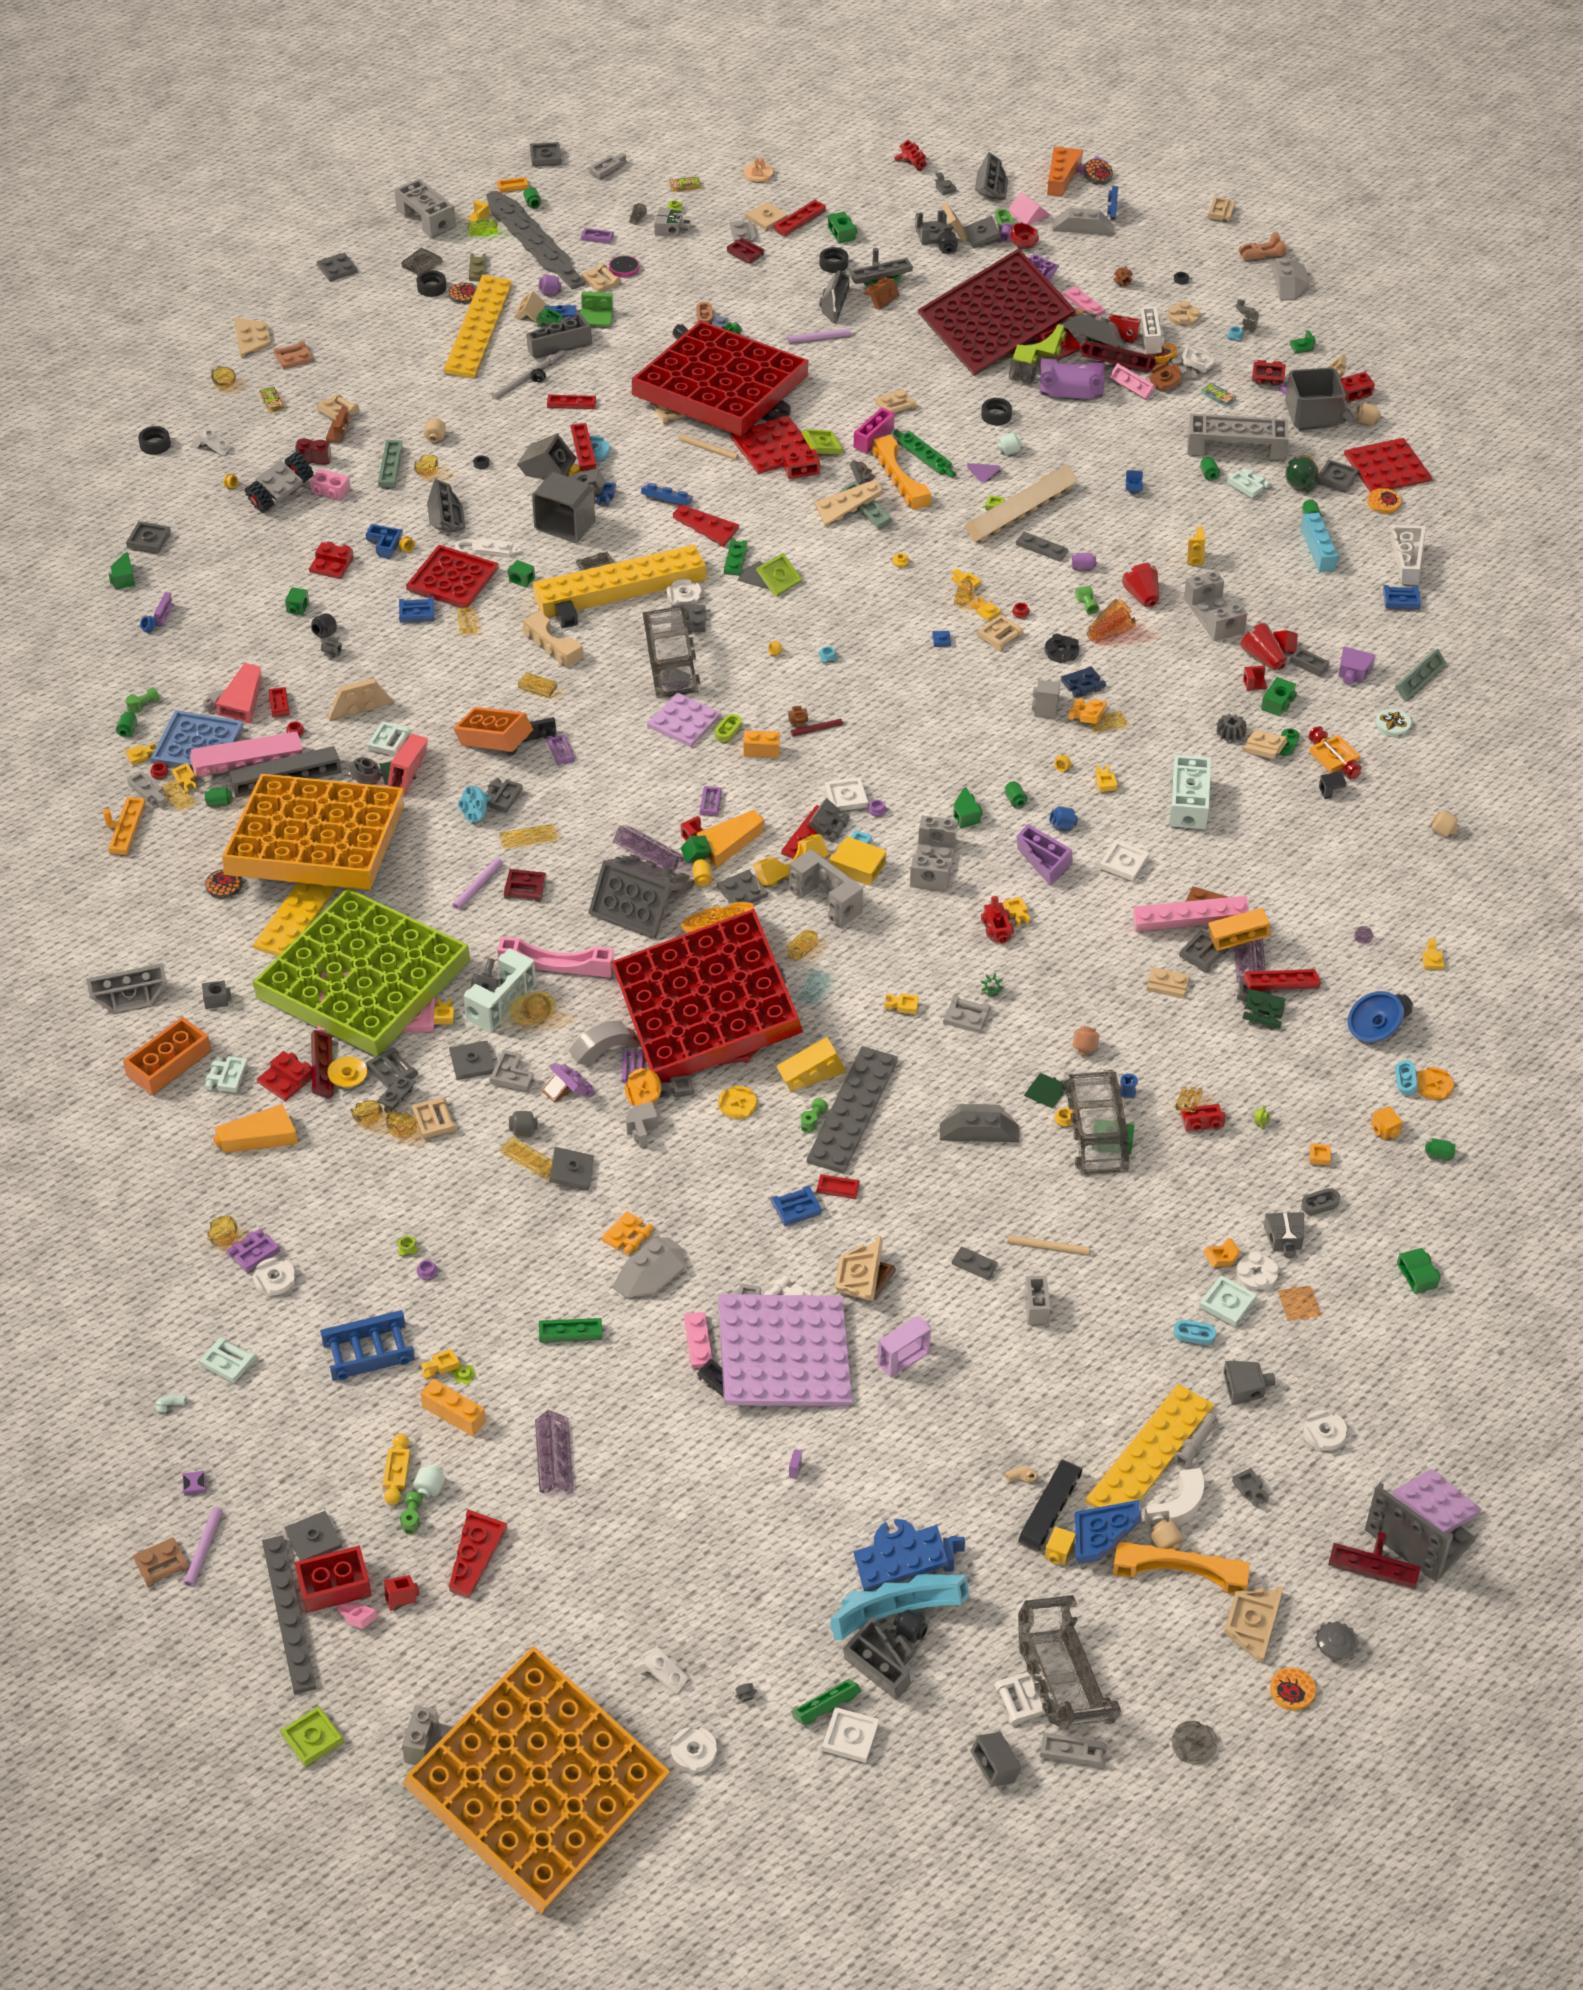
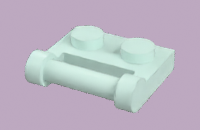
[367,721,412,758]
[200,1337,257,1383]

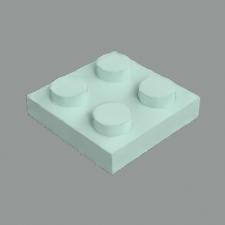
[1199,1275,1257,1327]

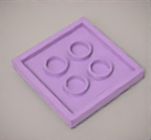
[647,693,721,747]
[1392,1469,1481,1534]

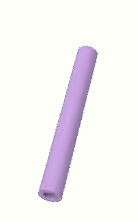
[787,328,851,344]
[452,858,503,910]
[183,1507,223,1587]

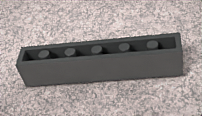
[229,746,342,798]

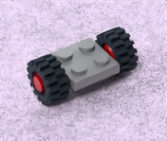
[245,452,314,513]

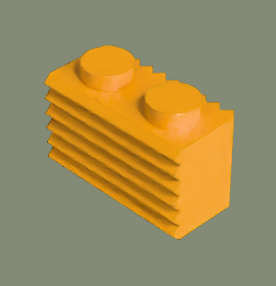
[743,730,780,758]

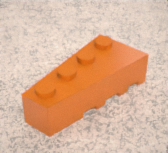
[1047,146,1083,196]

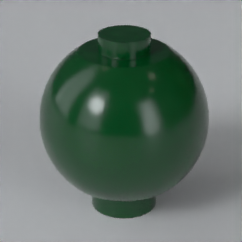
[1285,457,1319,493]

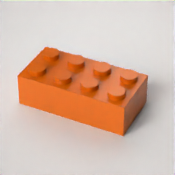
[453,707,533,752]
[123,1016,211,1096]

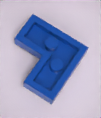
[1107,186,1118,219]

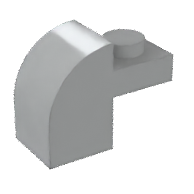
[626,1102,658,1148]

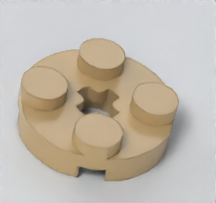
[1168,301,1200,326]

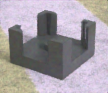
[915,210,952,245]

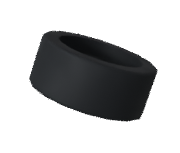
[819,247,849,273]
[416,270,447,297]
[981,398,1012,426]
[138,426,171,455]

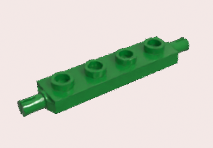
[893,429,956,478]

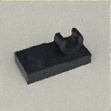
[522,717,557,742]
[697,1358,724,1398]

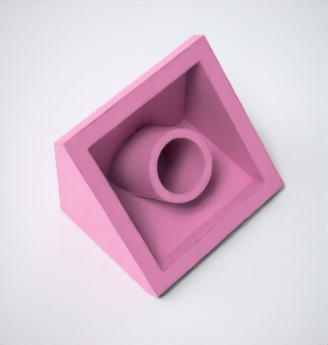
[1008,192,1050,224]

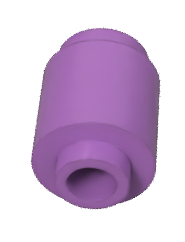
[1072,553,1096,570]

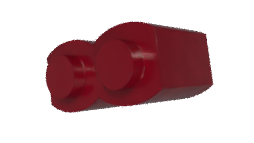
[295,438,332,465]

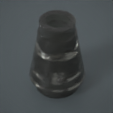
[629,203,647,225]

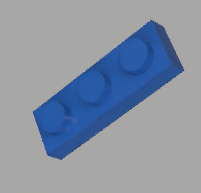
[640,483,693,506]

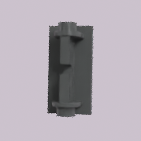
[377,1076,416,1114]

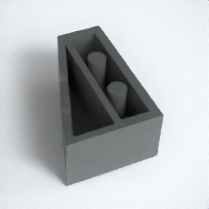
[843,1616,911,1700]

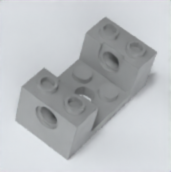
[394,178,456,237]
[1184,571,1248,641]
[910,815,958,892]
[789,849,863,928]
[402,1705,454,1765]

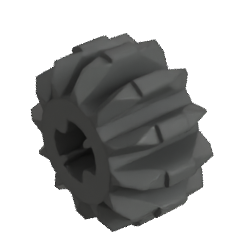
[1216,713,1247,742]

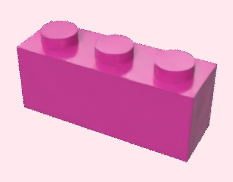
[853,407,895,454]

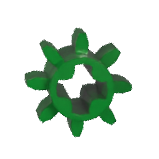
[724,322,743,336]
[980,973,1004,997]

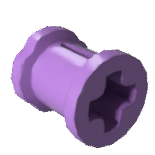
[998,222,1013,242]

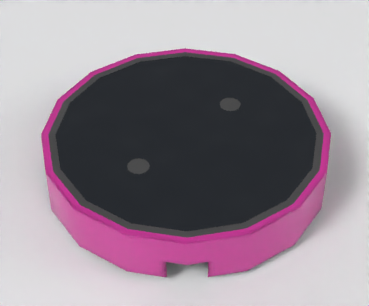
[609,255,640,278]

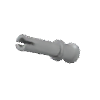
[1173,1413,1218,1469]

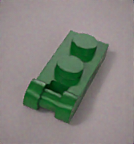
[724,539,748,576]

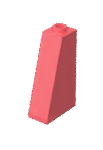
[216,663,262,724]
[388,733,428,796]

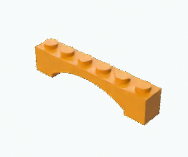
[872,435,931,510]
[1113,1541,1250,1594]

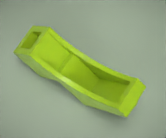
[1013,324,1066,369]

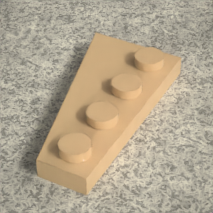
[815,479,883,527]

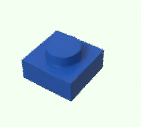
[932,631,951,647]

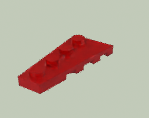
[673,504,739,548]
[449,1509,508,1598]

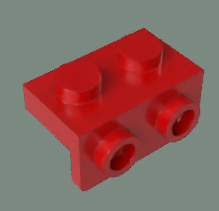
[1180,1104,1226,1132]

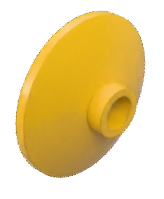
[328,1056,367,1088]

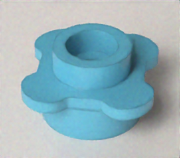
[1226,326,1244,341]
[818,646,837,663]

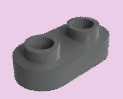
[1301,1188,1340,1215]

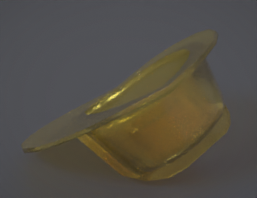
[510,991,556,1026]

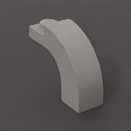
[569,1021,640,1066]

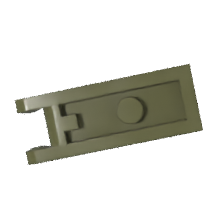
[469,253,486,281]

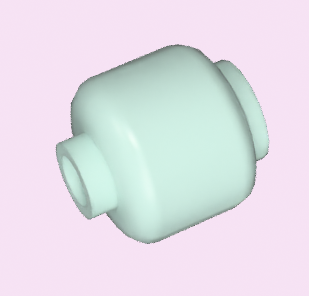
[997,432,1023,456]
[413,1465,445,1499]

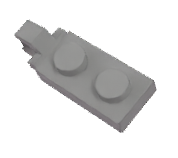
[589,152,627,179]
[127,771,168,809]

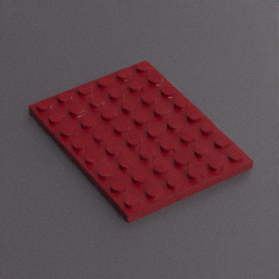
[918,248,1076,376]

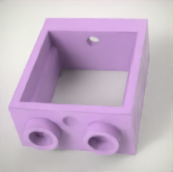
[877,1315,931,1378]

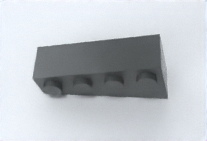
[526,312,592,358]

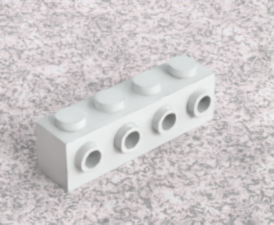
[1141,307,1164,355]

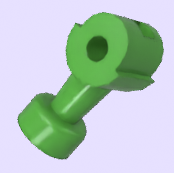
[1075,586,1099,614]
[126,687,159,713]
[801,1098,828,1133]
[400,1492,423,1535]

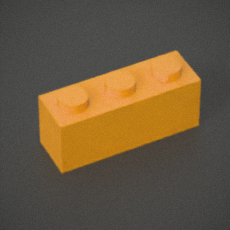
[1208,908,1271,951]
[420,1379,486,1436]

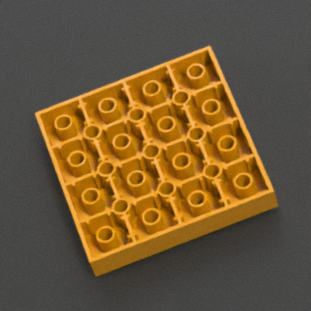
[222,774,404,890]
[403,1646,670,1915]

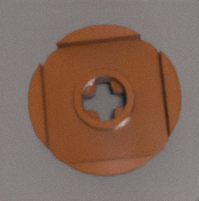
[1149,363,1182,392]

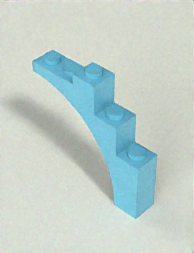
[830,1574,970,1640]

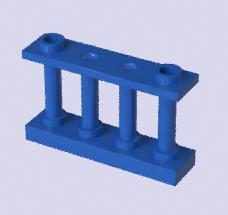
[320,1310,415,1381]

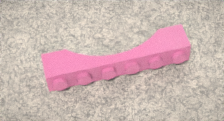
[497,936,614,978]

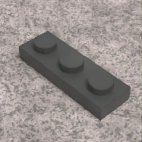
[1016,532,1068,562]

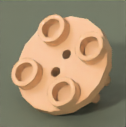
[744,157,773,182]

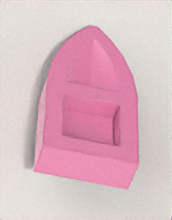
[336,1603,378,1629]

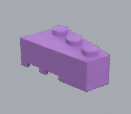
[1017,824,1073,886]

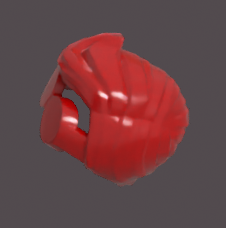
[1010,222,1039,249]

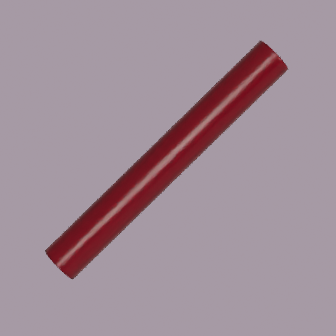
[790,718,843,737]

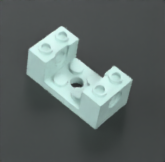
[1169,755,1211,829]
[463,948,536,1033]

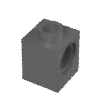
[202,980,231,1009]

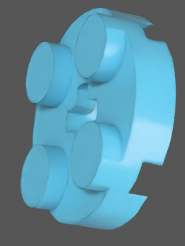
[590,436,610,461]

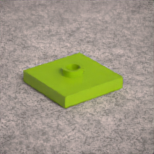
[802,429,844,455]
[756,553,802,596]
[280,1706,344,1767]

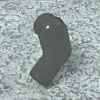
[1235,299,1255,316]

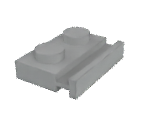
[730,220,756,242]
[1166,357,1198,382]

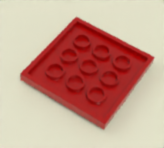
[730,415,811,474]
[1344,438,1432,492]
[406,545,499,609]

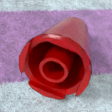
[1240,623,1287,670]

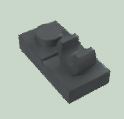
[849,460,875,485]

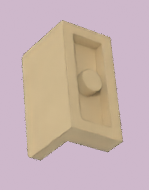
[514,291,546,322]

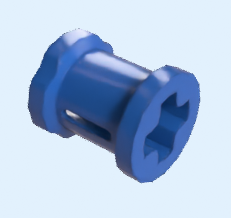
[1119,1073,1138,1098]

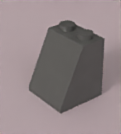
[517,433,577,478]

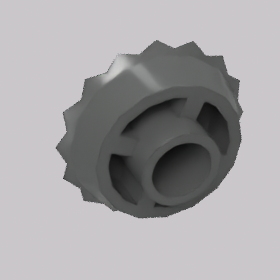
[347,757,381,785]
[1315,1621,1360,1660]

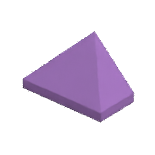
[967,463,1000,482]

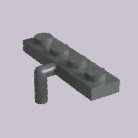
[850,248,913,284]

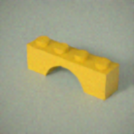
[752,835,829,887]

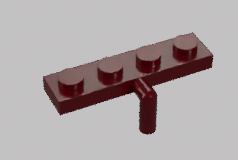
[1328,1532,1421,1589]

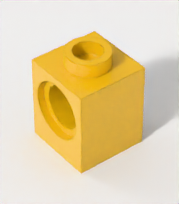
[1045,1526,1076,1565]

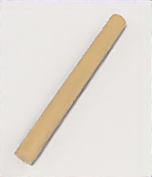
[679,434,739,460]
[1007,1235,1090,1255]

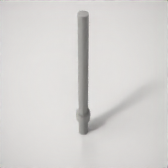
[492,350,565,400]

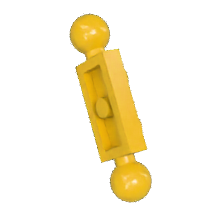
[383,1433,410,1505]

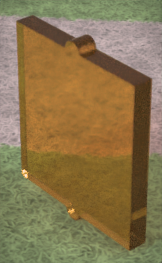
[1278,1286,1321,1321]

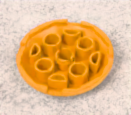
[681,902,754,933]

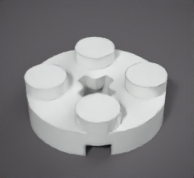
[1182,346,1214,373]
[667,579,701,605]
[1237,1252,1278,1291]
[253,1258,295,1297]
[1303,1410,1347,1451]
[671,1727,717,1774]

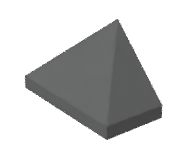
[738,561,769,590]

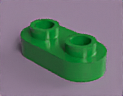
[1279,728,1299,756]

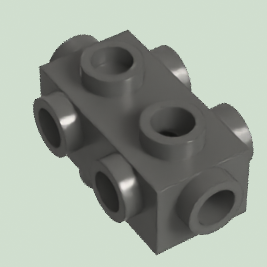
[471,958,500,993]

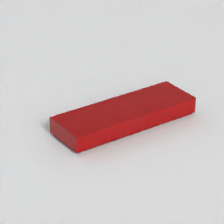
[547,394,596,409]

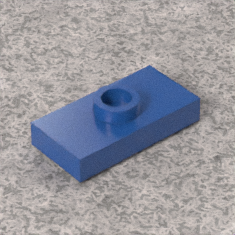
[545,305,576,319]

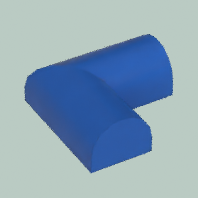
[365,524,403,559]

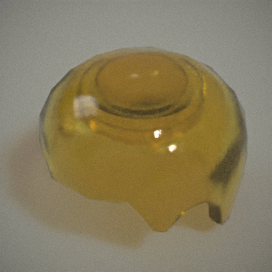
[211,366,236,390]
[414,454,439,477]
[954,580,975,606]
[350,1100,383,1127]
[385,1110,417,1138]
[207,1215,239,1247]

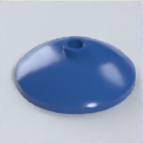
[1348,991,1404,1043]

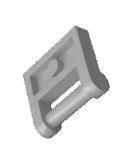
[943,995,991,1033]

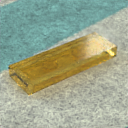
[499,824,557,848]
[500,1136,552,1181]

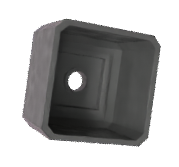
[1285,367,1346,429]
[532,472,595,543]

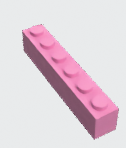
[190,732,303,777]
[1133,896,1249,932]

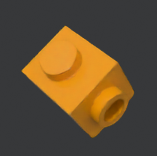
[1203,1238,1241,1267]

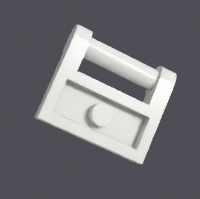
[994,1670,1050,1726]

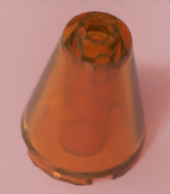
[1087,598,1136,642]

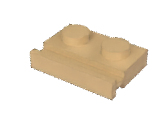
[1208,196,1236,222]
[1243,730,1287,759]
[1146,967,1190,999]

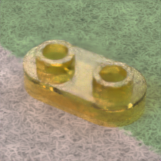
[787,930,818,959]

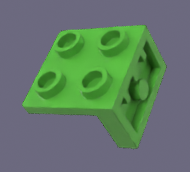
[581,291,614,327]

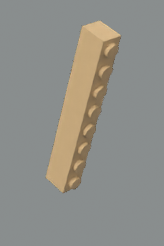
[964,464,1077,542]

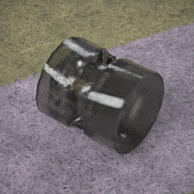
[1009,359,1037,385]

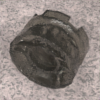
[1242,309,1259,333]

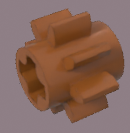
[1113,266,1133,286]
[788,705,808,727]

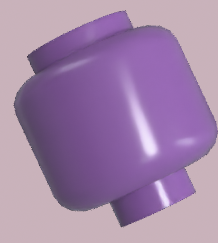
[538,274,562,296]

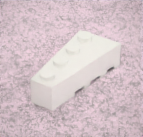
[1391,525,1425,585]

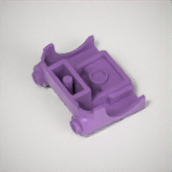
[1039,358,1105,399]

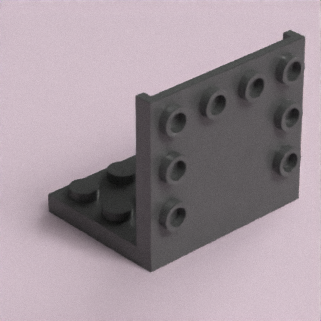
[588,854,694,938]
[1365,1482,1476,1582]

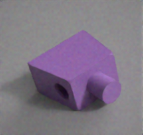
[1338,646,1376,685]

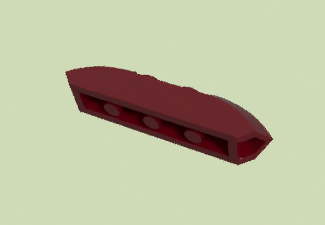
[1080,341,1156,372]

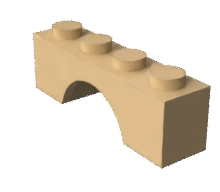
[523,611,583,667]

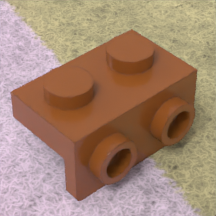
[864,277,900,309]
[326,407,351,443]

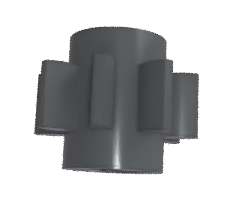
[321,636,342,658]

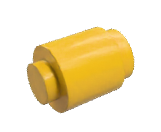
[692,859,713,887]

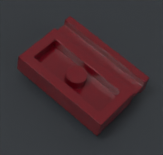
[727,237,764,264]

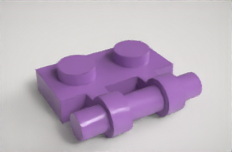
[550,1062,595,1097]
[226,1228,280,1273]

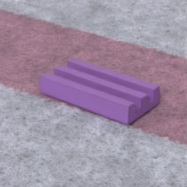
[581,228,614,244]
[154,592,173,627]
[547,735,575,766]
[699,786,722,817]
[622,1049,643,1083]

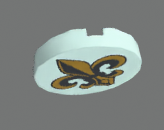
[1375,708,1411,737]

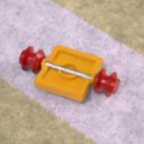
[1308,726,1362,779]

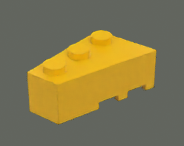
[776,1037,847,1092]

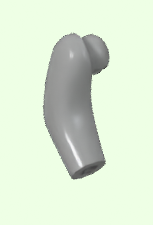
[203,689,226,711]

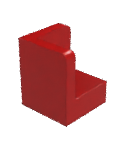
[1273,630,1298,654]
[1243,665,1267,691]
[680,816,703,841]

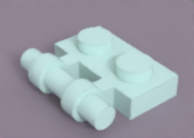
[1227,468,1271,498]
[204,1056,248,1093]

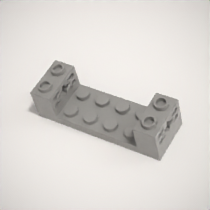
[1187,413,1289,460]

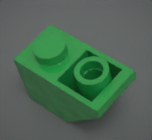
[953,787,983,829]

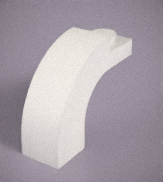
[1144,1468,1204,1527]

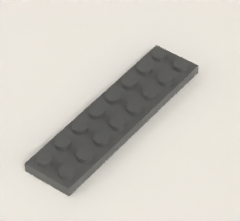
[807,1046,898,1174]

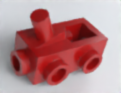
[894,139,928,171]
[981,896,1014,944]

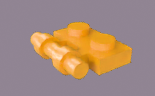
[1068,698,1107,724]
[602,1211,654,1256]

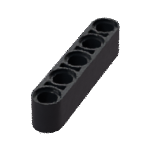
[1018,1459,1083,1551]

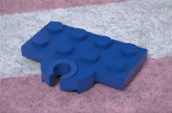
[853,1519,949,1591]

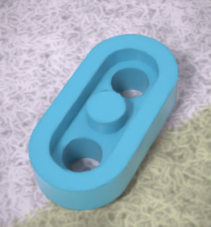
[1395,1060,1419,1095]
[1174,1320,1216,1345]

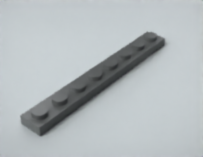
[262,1535,317,1694]

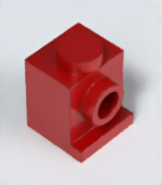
[384,1575,419,1611]

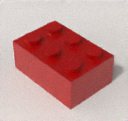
[294,1545,372,1613]

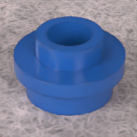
[140,616,156,633]

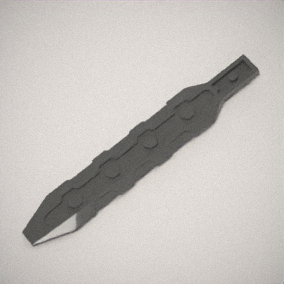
[486,191,585,290]

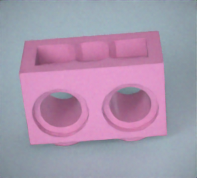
[310,469,350,500]

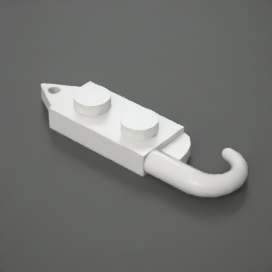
[455,539,522,557]

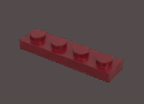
[311,1030,334,1099]

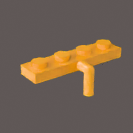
[103,797,146,855]

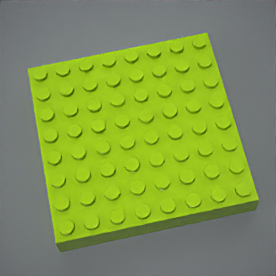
[253,888,470,1056]

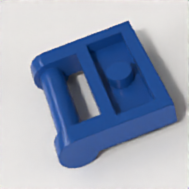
[1383,585,1421,609]
[399,597,434,622]
[771,1185,822,1226]

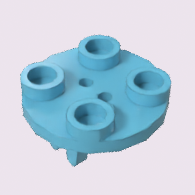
[458,786,492,823]

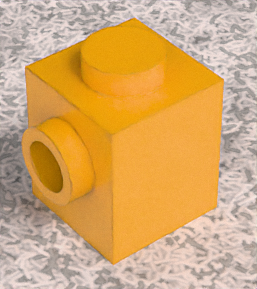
[1371,1106,1403,1141]

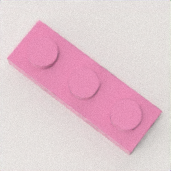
[1063,286,1105,317]
[1109,363,1156,400]
[684,1312,712,1369]

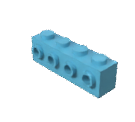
[1301,513,1339,572]

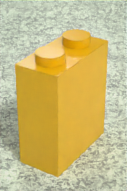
[829,836,887,886]

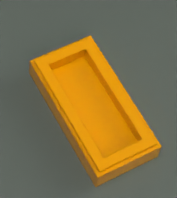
[497,177,529,193]

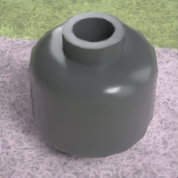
[509,1111,538,1136]

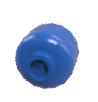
[1049,806,1078,831]

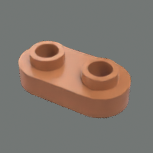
[696,302,713,324]

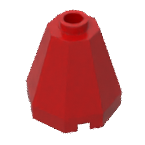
[1122,562,1159,607]

